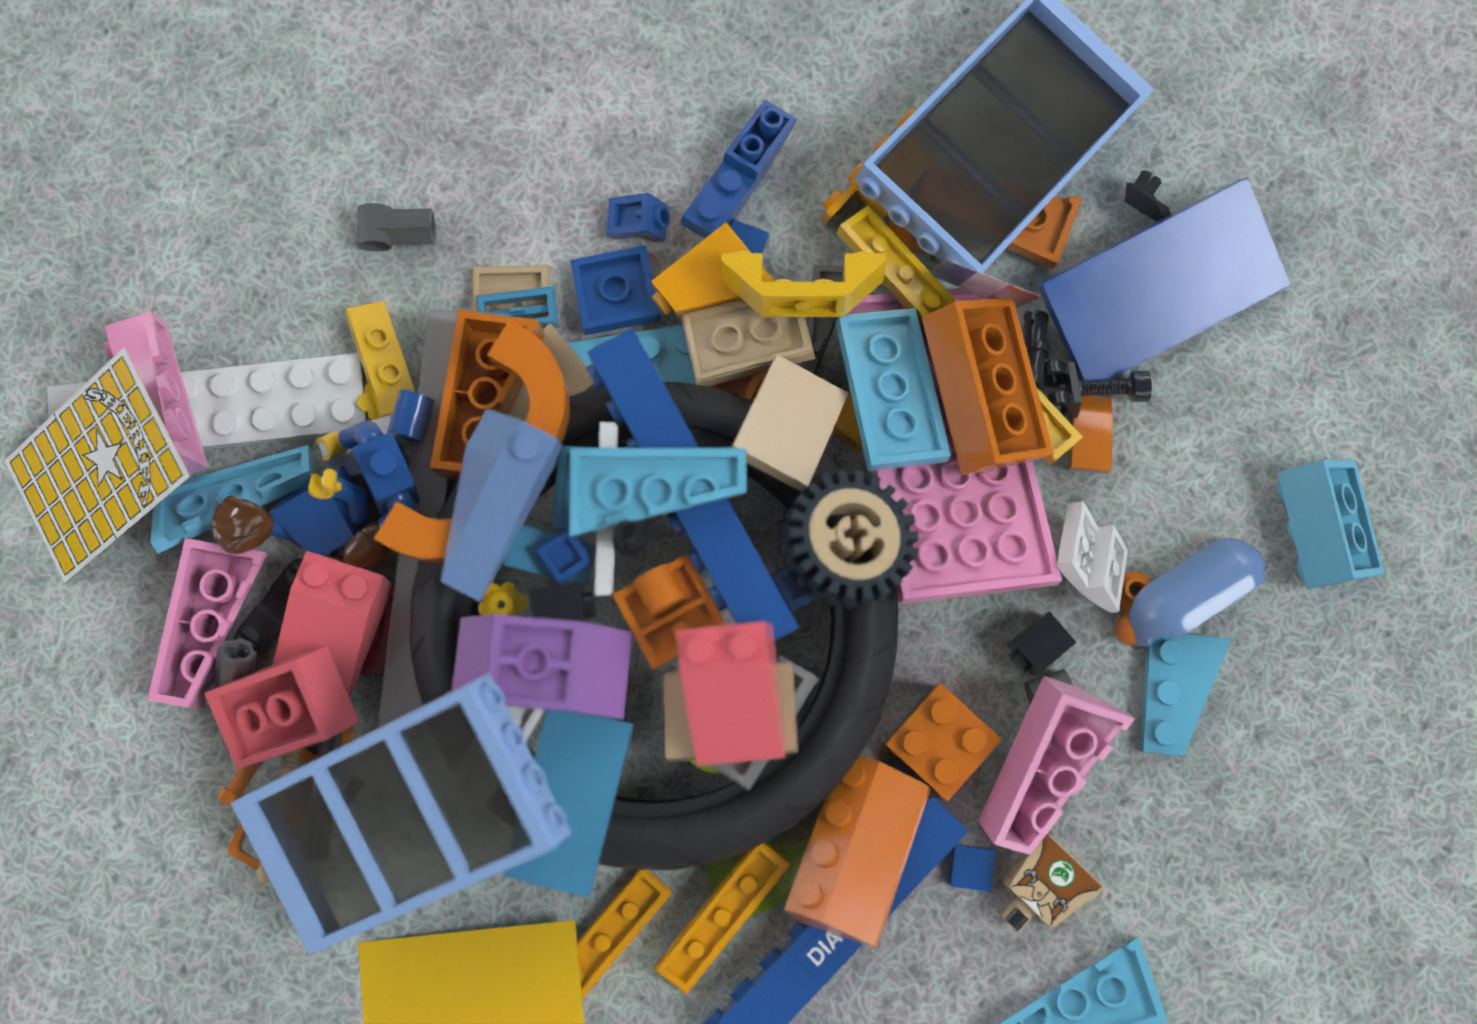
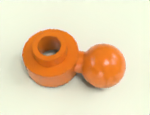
[1115,572,1152,646]

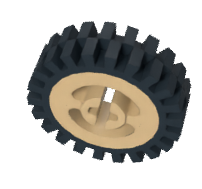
[780,470,919,608]

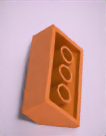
[922,298,1054,476]
[784,756,931,948]

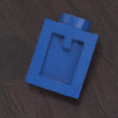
[607,192,670,242]

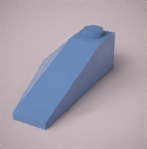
[441,409,564,602]

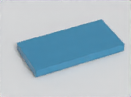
[503,710,634,898]

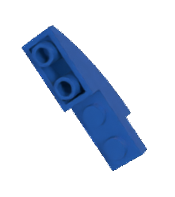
[681,99,797,239]

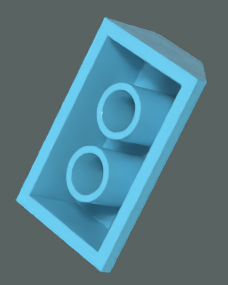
[1277,460,1385,589]

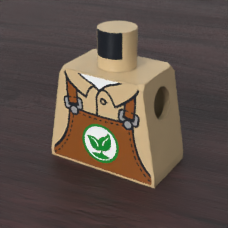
[1000,833,1104,933]

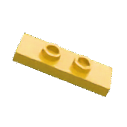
[345,301,416,418]

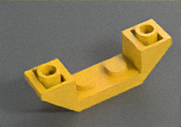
[721,250,886,317]

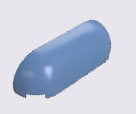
[1129,538,1268,646]

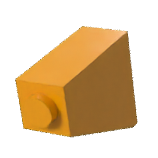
[651,222,774,320]

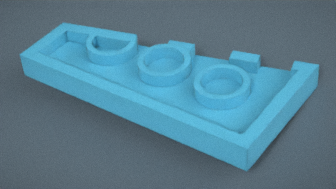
[150,445,315,554]
[570,448,746,537]
[997,937,1168,1024]

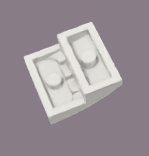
[1056,501,1128,613]

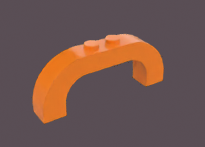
[374,319,570,564]

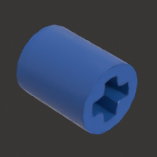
[387,389,435,443]

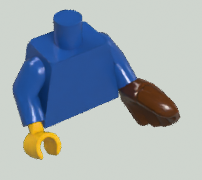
[315,420,420,570]
[211,465,371,559]

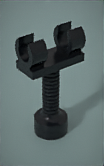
[1044,359,1152,418]

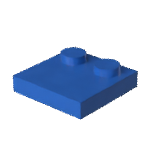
[570,245,661,336]

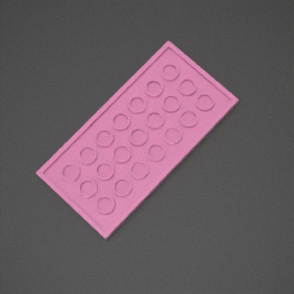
[848,288,1062,604]

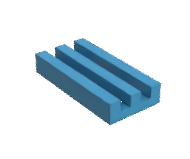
[476,286,560,329]

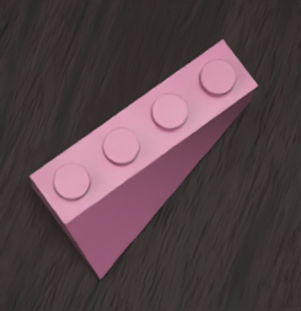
[104,311,209,474]
[147,538,267,709]
[978,676,1135,855]

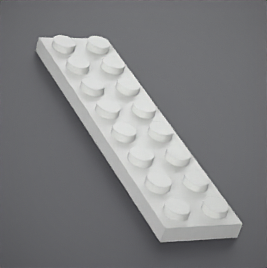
[47,353,368,450]

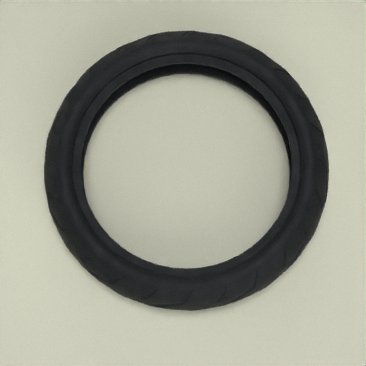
[409,382,898,870]

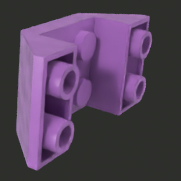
[452,614,633,719]

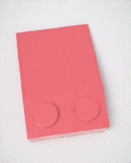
[273,551,394,698]
[676,621,785,766]
[204,645,359,770]

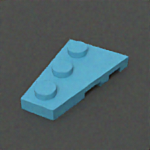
[1139,633,1231,756]

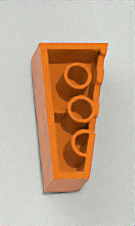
[430,309,545,480]

